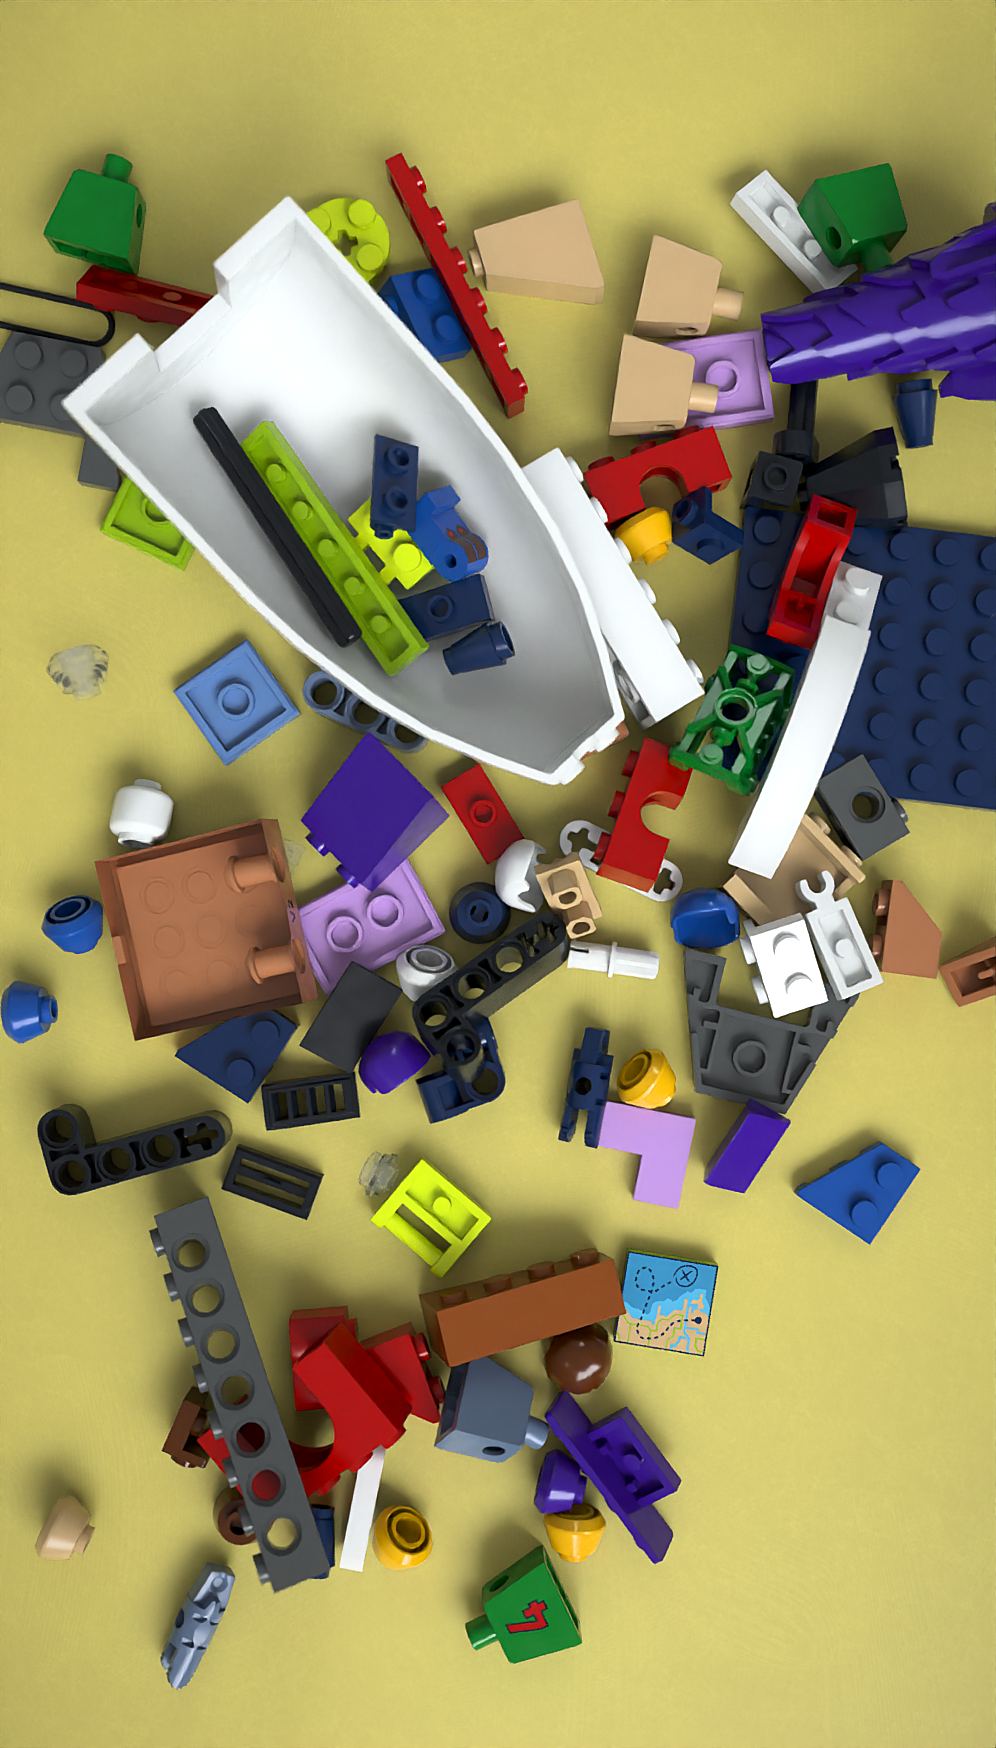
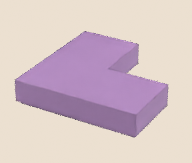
[598,1099,696,1209]

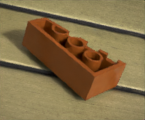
[419,1248,626,1368]

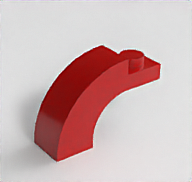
[766,494,857,650]

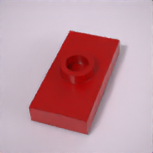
[441,763,525,865]

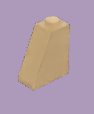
[467,198,605,305]

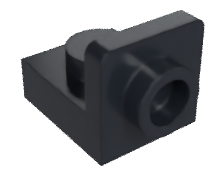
[740,450,803,510]

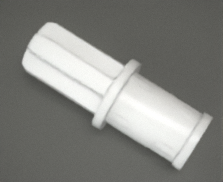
[567,939,659,979]

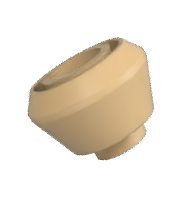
[35,1495,95,1560]

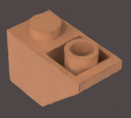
[867,880,942,979]

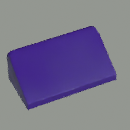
[703,1098,791,1194]

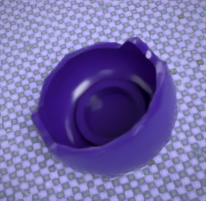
[358,1030,431,1094]

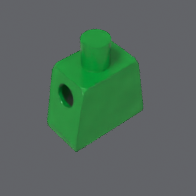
[43,154,146,276]
[797,163,908,272]

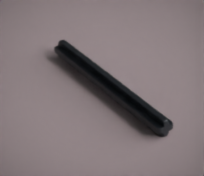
[193,407,363,648]

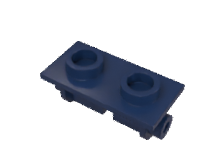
[370,434,419,539]

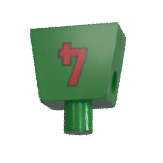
[465,1545,582,1664]

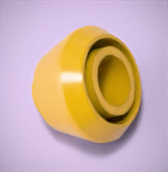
[614,506,672,566]
[617,1049,676,1109]
[543,1503,606,1562]
[372,1505,433,1570]

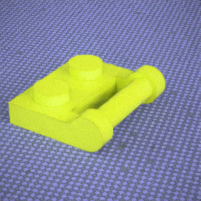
[370,1156,492,1279]

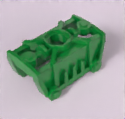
[668,644,796,797]

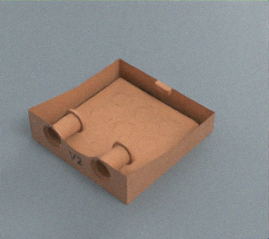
[94,818,319,1041]

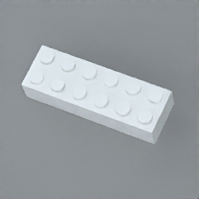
[521,447,704,731]

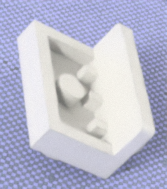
[738,913,828,1018]

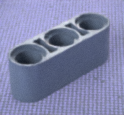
[302,671,429,754]

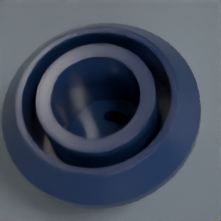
[449,882,511,944]

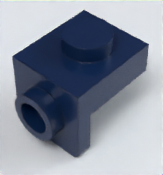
[672,486,744,565]

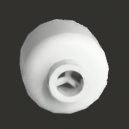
[109,779,174,850]

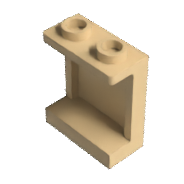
[717,812,866,927]

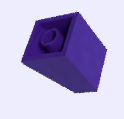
[300,731,450,892]

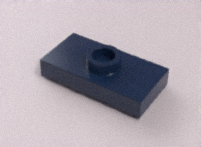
[398,573,495,642]

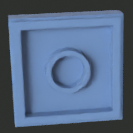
[173,639,301,766]

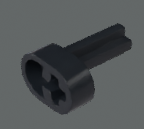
[772,380,820,475]

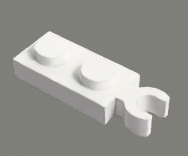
[795,870,884,1001]

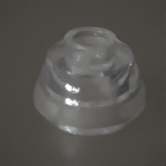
[46,645,109,700]

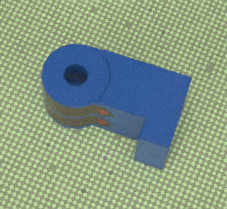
[407,485,489,581]

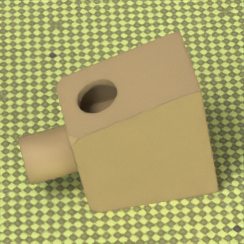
[632,235,744,339]
[608,334,719,436]

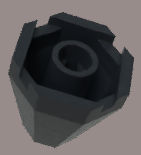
[797,426,908,530]

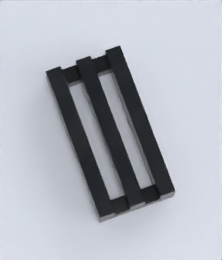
[221,1144,324,1220]

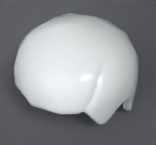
[495,839,546,914]

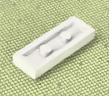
[730,170,858,293]

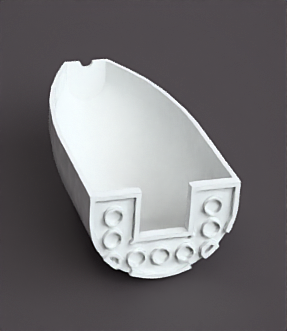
[62,195,625,785]

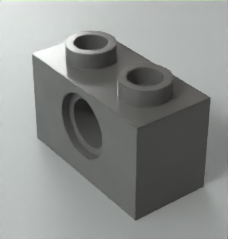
[813,754,910,861]

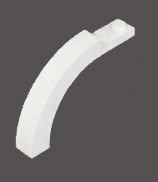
[728,561,882,879]

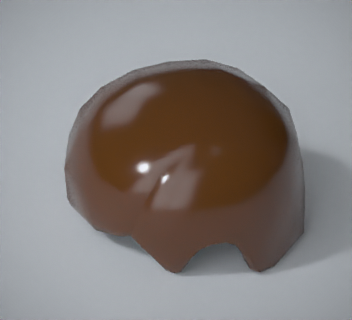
[542,1323,613,1395]

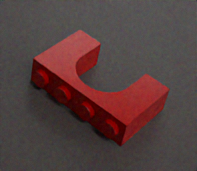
[197,1321,413,1524]

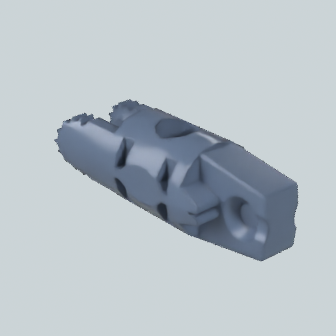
[160,1562,235,1690]

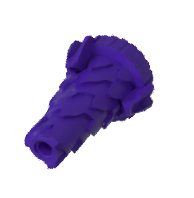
[760,202,996,401]

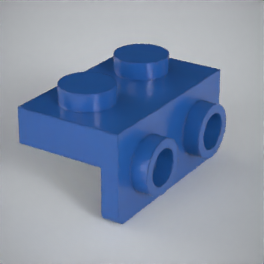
[377,267,472,364]

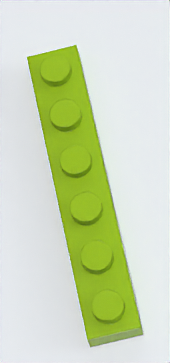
[240,421,429,676]

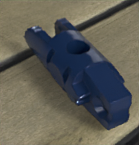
[558,1027,614,1149]

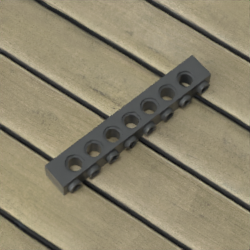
[149,1196,331,1594]

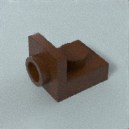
[162,1386,211,1468]

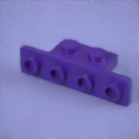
[545,1391,682,1564]

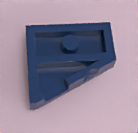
[175,1010,300,1103]

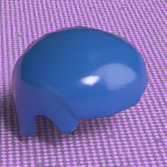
[670,888,740,949]

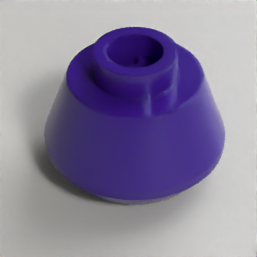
[533,1449,587,1514]

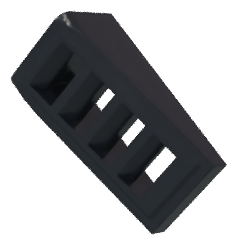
[261,1071,361,1131]

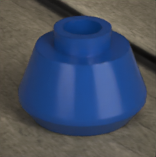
[41,895,103,954]
[1,981,58,1043]

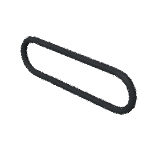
[0,282,115,347]

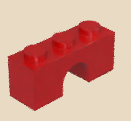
[581,425,732,531]
[593,737,693,893]

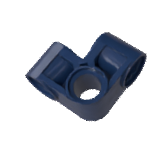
[415,1017,506,1124]

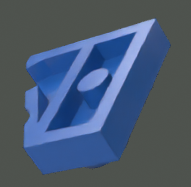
[794,1141,921,1245]

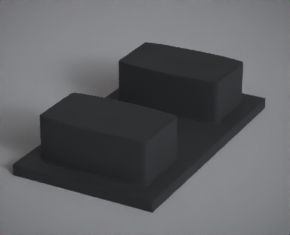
[299,961,403,1074]

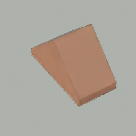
[938,936,996,1007]

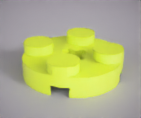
[306,198,391,287]

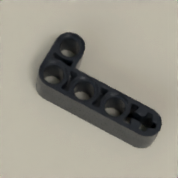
[412,912,569,1083]
[37,1104,233,1196]

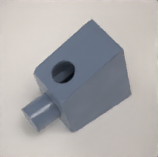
[434,1357,549,1463]

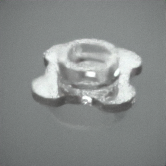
[359,1151,399,1197]

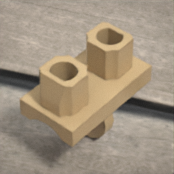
[533,851,603,939]

